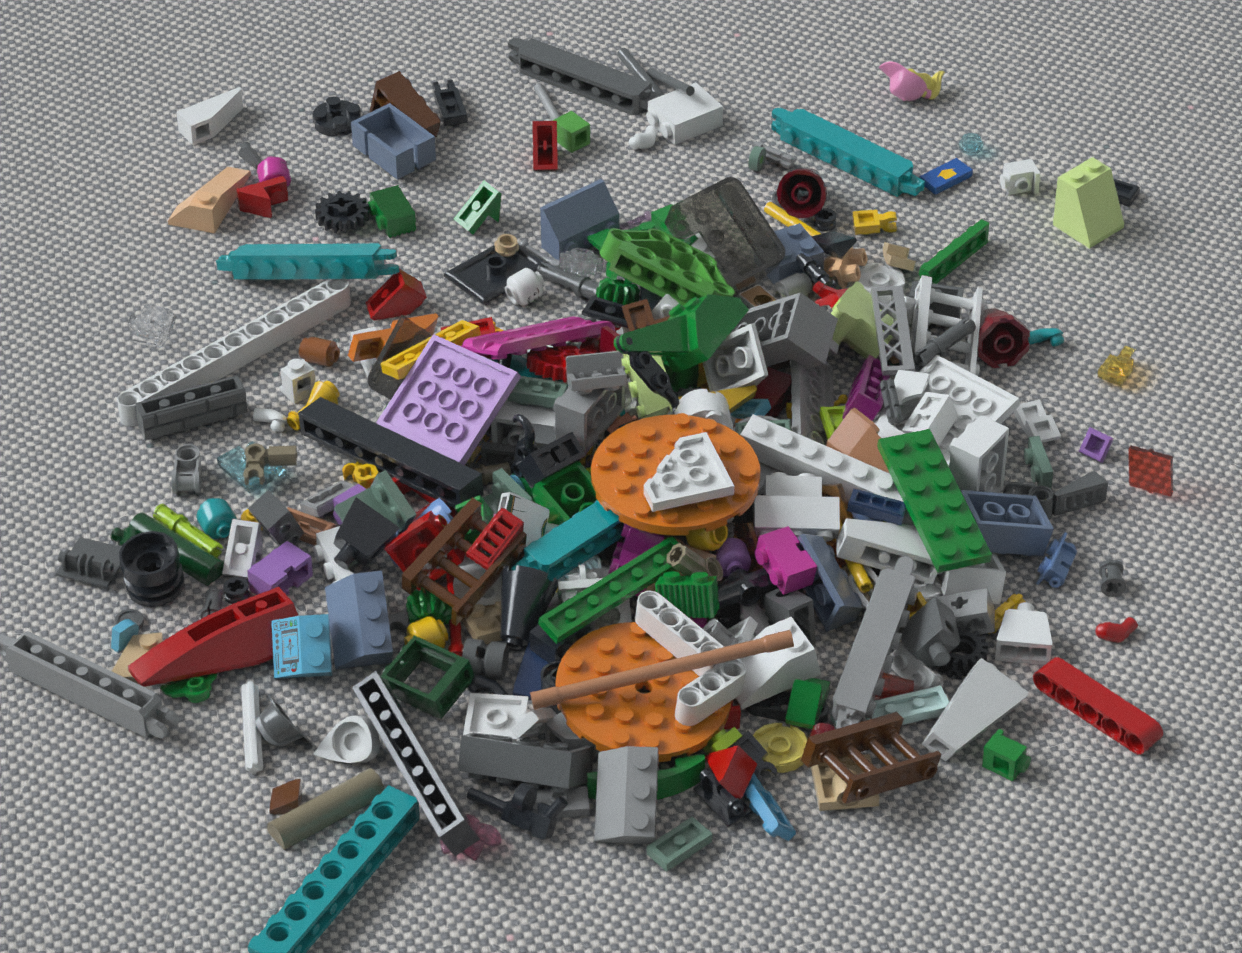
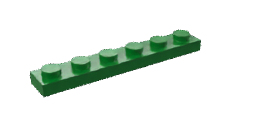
[538,536,678,644]

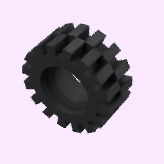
[936,627,988,680]

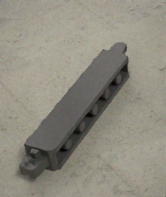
[508,38,662,115]

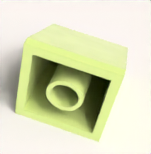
[1053,157,1124,249]

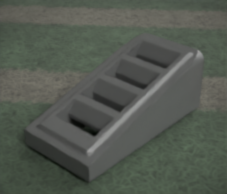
[1052,471,1108,516]

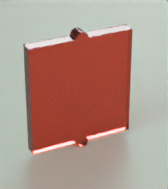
[1128,445,1173,497]

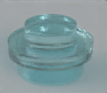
[959,133,983,155]

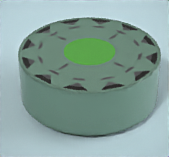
[748,146,766,172]

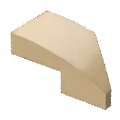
[883,242,916,271]

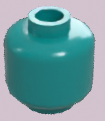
[196,498,237,539]

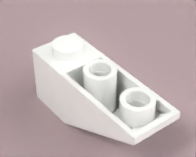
[176,87,243,145]

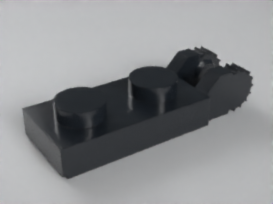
[432,80,468,126]

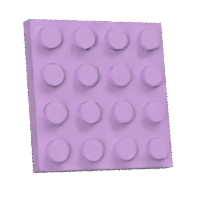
[376,334,521,465]

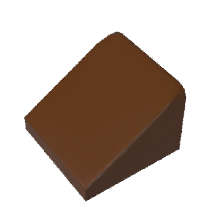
[269,779,302,814]

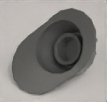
[255,695,316,747]

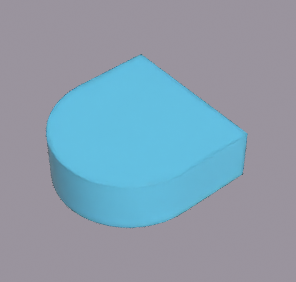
[111,619,139,653]

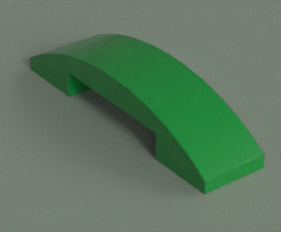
[587,754,705,800]

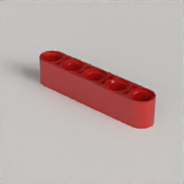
[1033,657,1163,755]

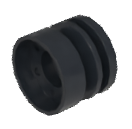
[119,531,185,607]

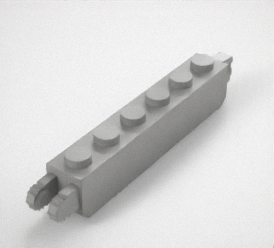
[831,556,918,729]
[0,631,180,739]

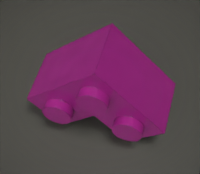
[608,524,664,596]

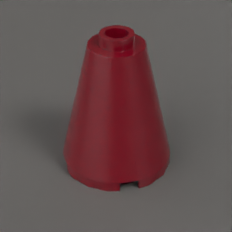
[777,168,827,218]

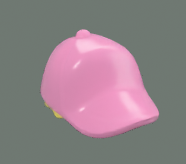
[879,61,945,101]

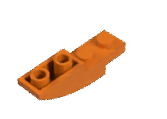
[348,313,439,363]

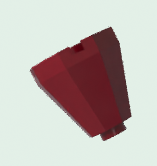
[977,308,1030,369]

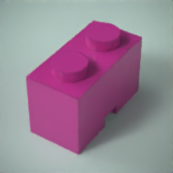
[755,526,817,595]

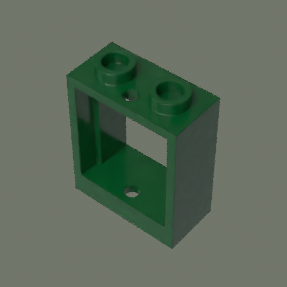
[381,635,475,719]

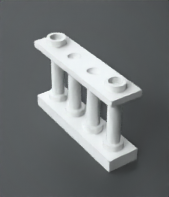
[910,275,986,376]

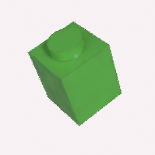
[553,111,590,153]

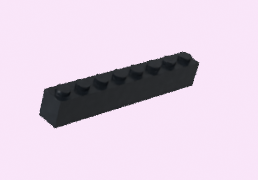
[298,397,484,509]
[352,671,480,856]

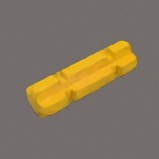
[988,593,1026,634]

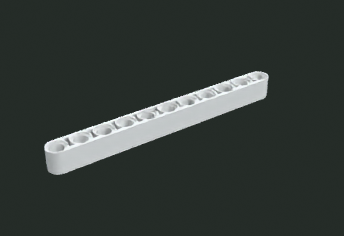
[117,279,351,426]

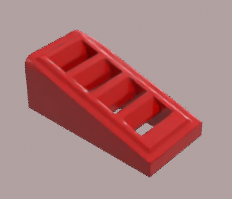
[466,508,524,570]

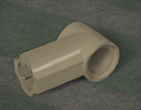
[667,543,723,582]

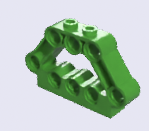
[600,228,735,306]

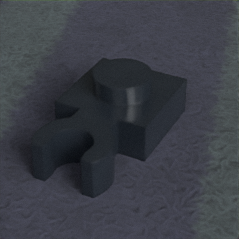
[729,730,778,786]

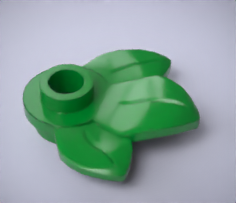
[160,673,217,703]

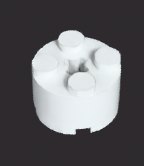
[674,389,733,430]

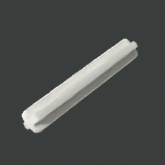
[241,681,263,775]

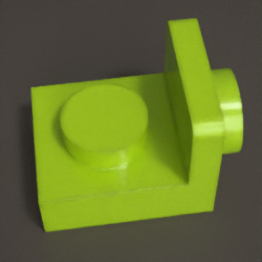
[702,727,742,755]

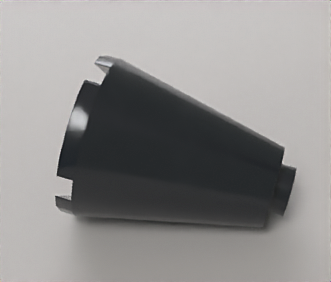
[500,566,558,649]

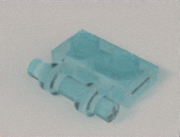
[217,441,287,493]

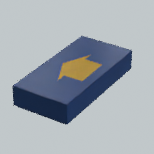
[919,158,973,195]

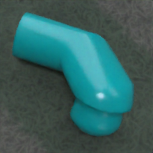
[1028,328,1065,346]

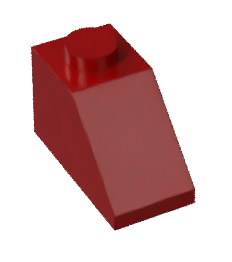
[365,268,427,321]

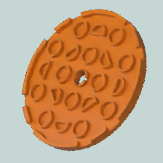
[591,413,760,535]
[555,621,732,762]

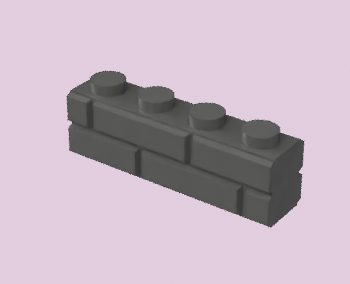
[135,376,248,441]

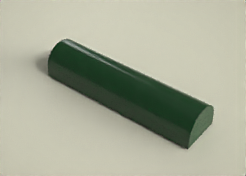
[128,513,224,586]

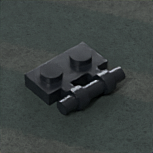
[796,253,842,290]

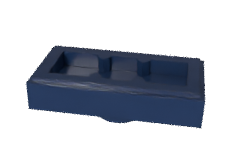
[847,489,907,525]

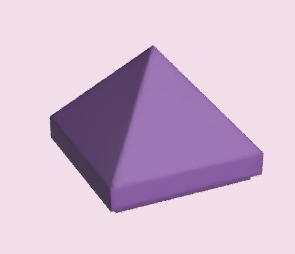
[1079,427,1114,463]

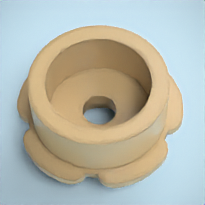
[494,234,519,257]

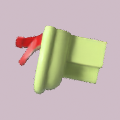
[812,281,893,359]

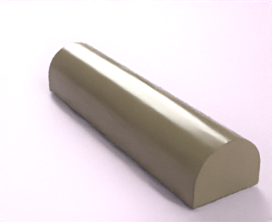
[267,768,384,850]

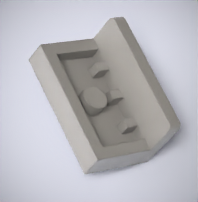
[566,351,627,394]

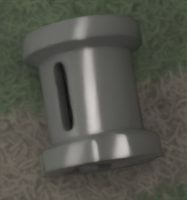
[1099,559,1126,597]

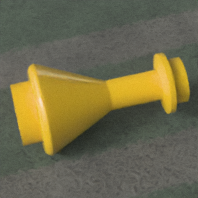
[287,381,340,430]

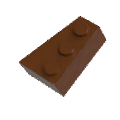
[369,71,441,137]

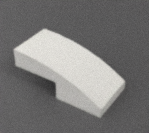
[1014,400,1061,443]

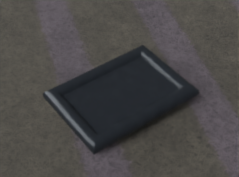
[444,245,544,305]

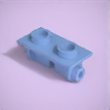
[1036,532,1077,588]

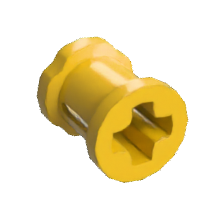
[354,464,378,489]

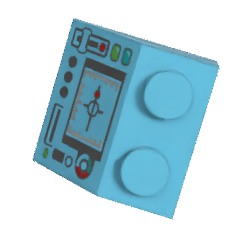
[272,614,332,679]

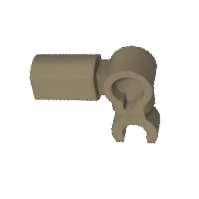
[243,443,298,485]

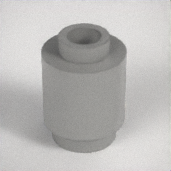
[773,273,812,299]

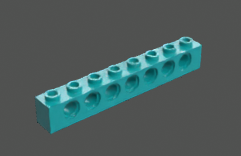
[248,785,420,953]

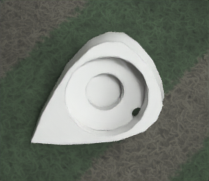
[314,715,380,764]

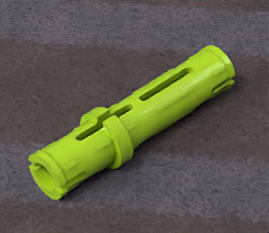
[153,504,223,558]

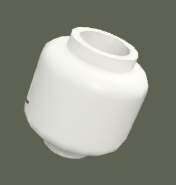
[505,268,545,306]

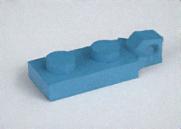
[743,774,796,841]

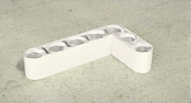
[635,591,746,726]

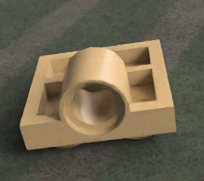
[811,754,880,811]

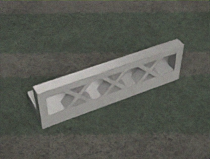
[871,286,915,376]

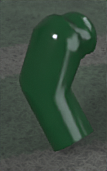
[110,527,138,546]

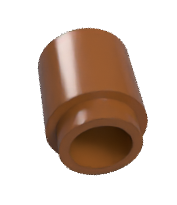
[299,336,340,367]

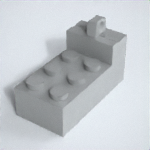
[731,292,839,369]

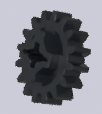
[315,191,370,233]

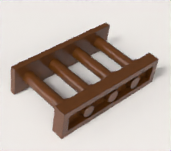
[402,497,527,626]
[801,712,942,804]

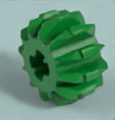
[596,278,640,305]
[406,587,452,624]

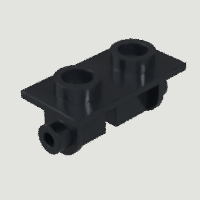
[693,769,752,827]

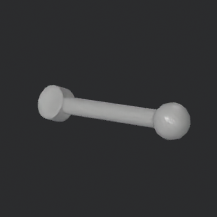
[519,240,560,268]

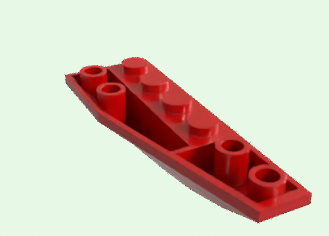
[128,587,298,687]

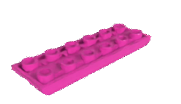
[462,316,615,359]

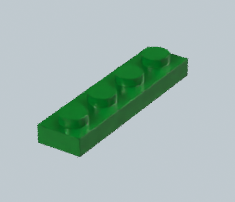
[919,219,989,284]

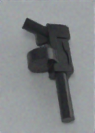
[467,783,568,840]

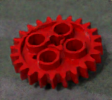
[526,345,597,382]

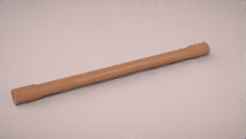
[530,630,794,710]

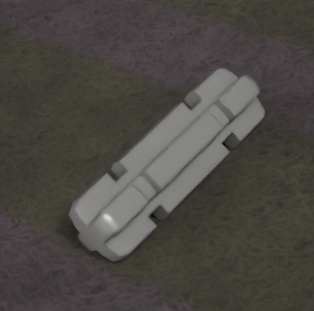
[751,141,796,169]

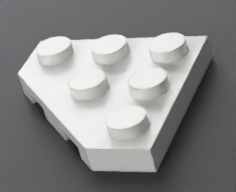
[644,432,734,512]

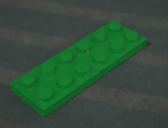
[877,429,992,573]

